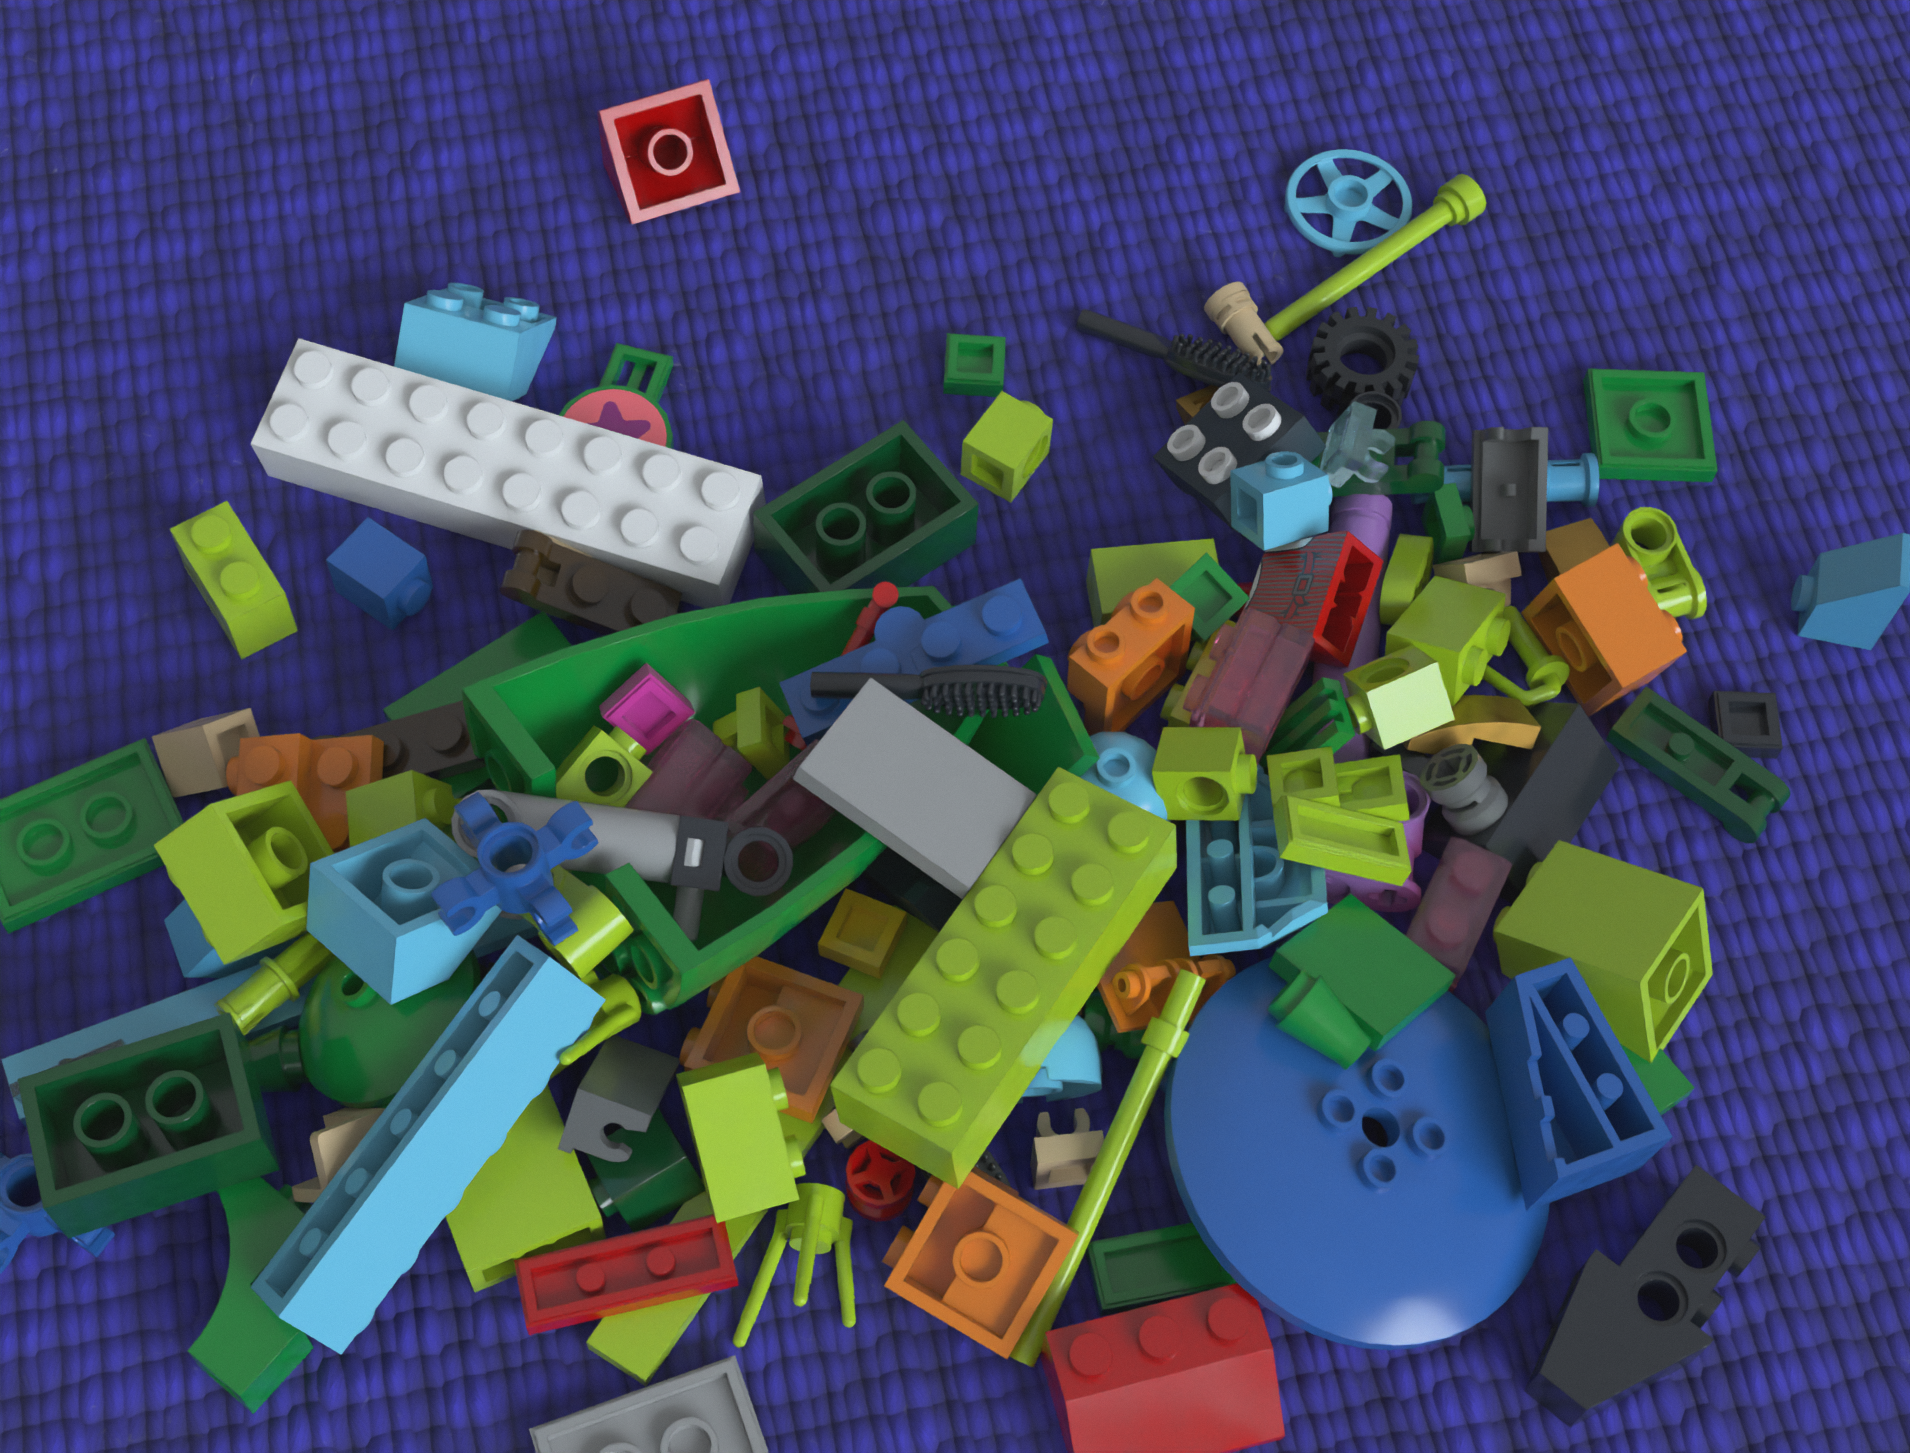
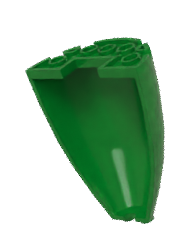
[462,586,1008,1015]

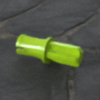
[214,932,334,1036]

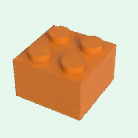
[1521,543,1687,717]

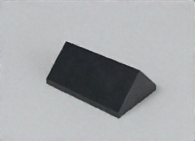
[1422,702,1620,904]

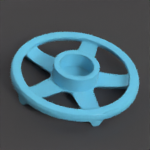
[1284,149,1412,258]

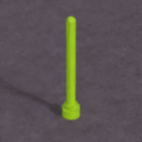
[1264,174,1486,341]

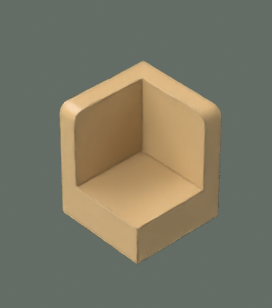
[152,708,260,797]
[291,1108,386,1203]

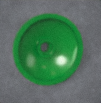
[298,948,481,1109]

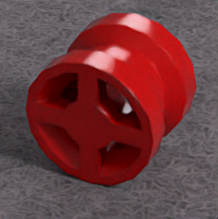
[846,1140,915,1222]

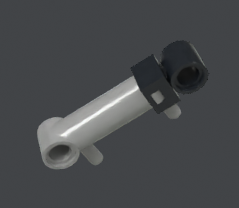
[451,790,793,943]

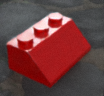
[1040,1283,1285,1453]

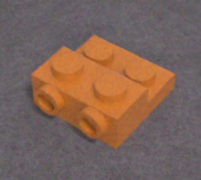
[1067,578,1195,736]
[226,733,384,854]
[679,956,864,1124]
[882,1166,1079,1359]

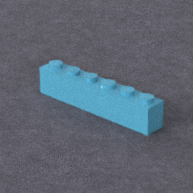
[251,935,606,1355]

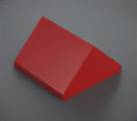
[597,79,740,224]

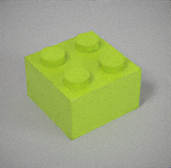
[154,780,334,965]

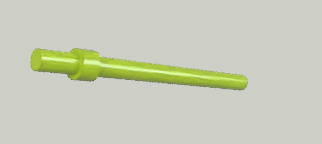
[1009,969,1206,1367]

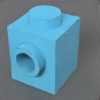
[1230,451,1332,551]

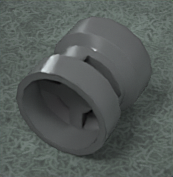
[1420,744,1508,835]

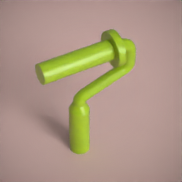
[1482,605,1570,706]

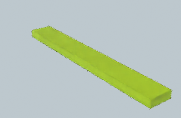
[586,905,939,1386]

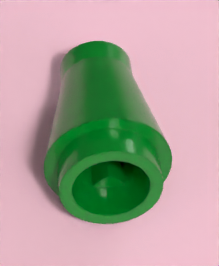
[1266,968,1373,1070]

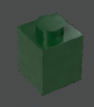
[586,1107,705,1233]

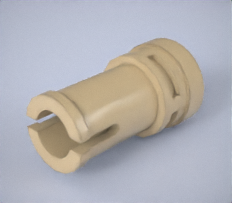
[1204,282,1284,365]

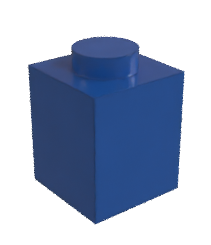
[326,517,434,631]

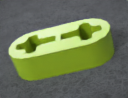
[1379,534,1434,625]

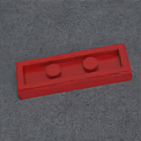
[514,1214,739,1335]

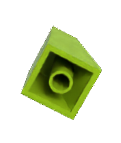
[1493,840,1713,1063]

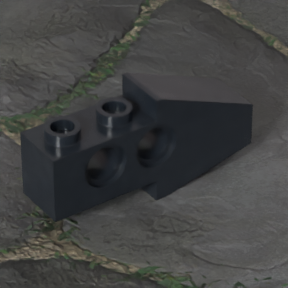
[1524,1165,1766,1427]

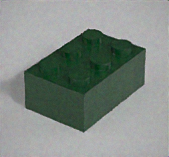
[753,420,979,595]
[17,1012,280,1239]

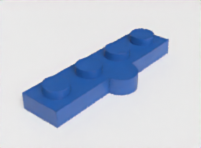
[780,578,1049,748]

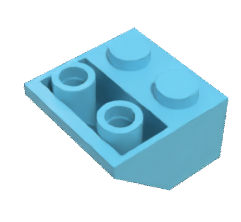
[394,283,557,401]

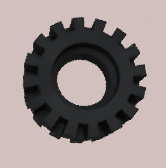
[1306,307,1419,419]

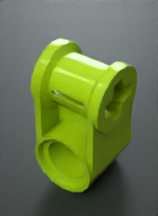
[1610,507,1707,620]
[519,865,634,980]

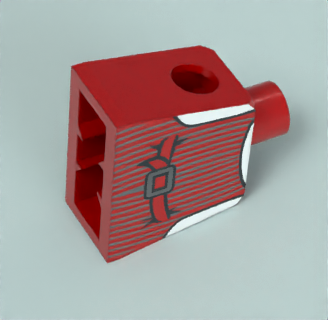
[1234,531,1384,668]

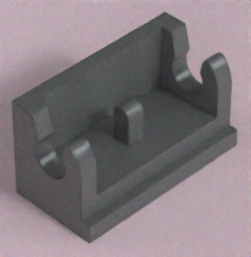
[1469,427,1548,553]
[558,1035,680,1162]

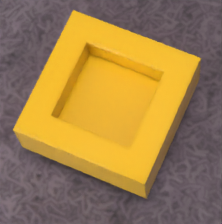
[818,888,907,979]

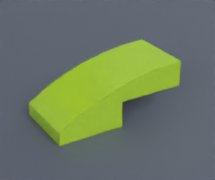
[1267,746,1410,822]

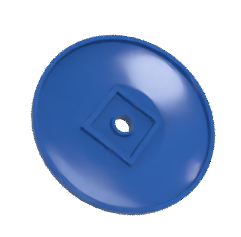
[1164,957,1550,1350]

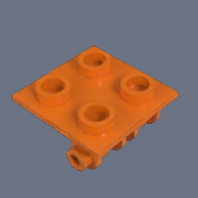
[1097,901,1236,1033]

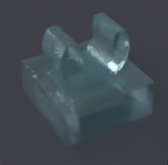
[1319,401,1395,488]

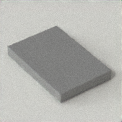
[793,678,1037,899]
[529,1355,769,1453]

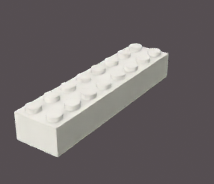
[251,338,766,608]

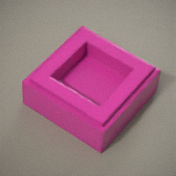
[599,663,695,755]

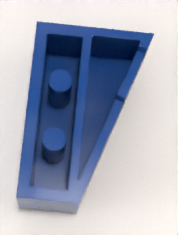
[1485,957,1673,1211]

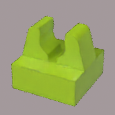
[713,687,790,780]

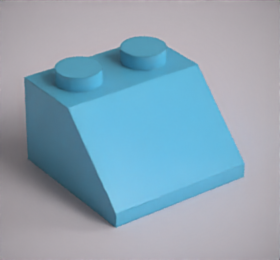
[306,818,502,1005]

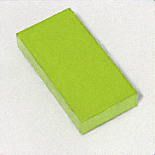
[1273,794,1412,887]

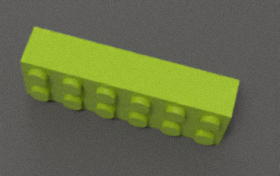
[830,767,1177,1189]

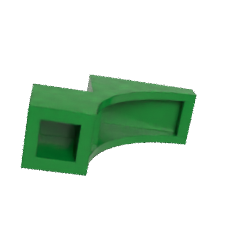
[187,1176,314,1414]

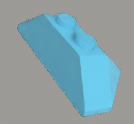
[1186,763,1328,956]

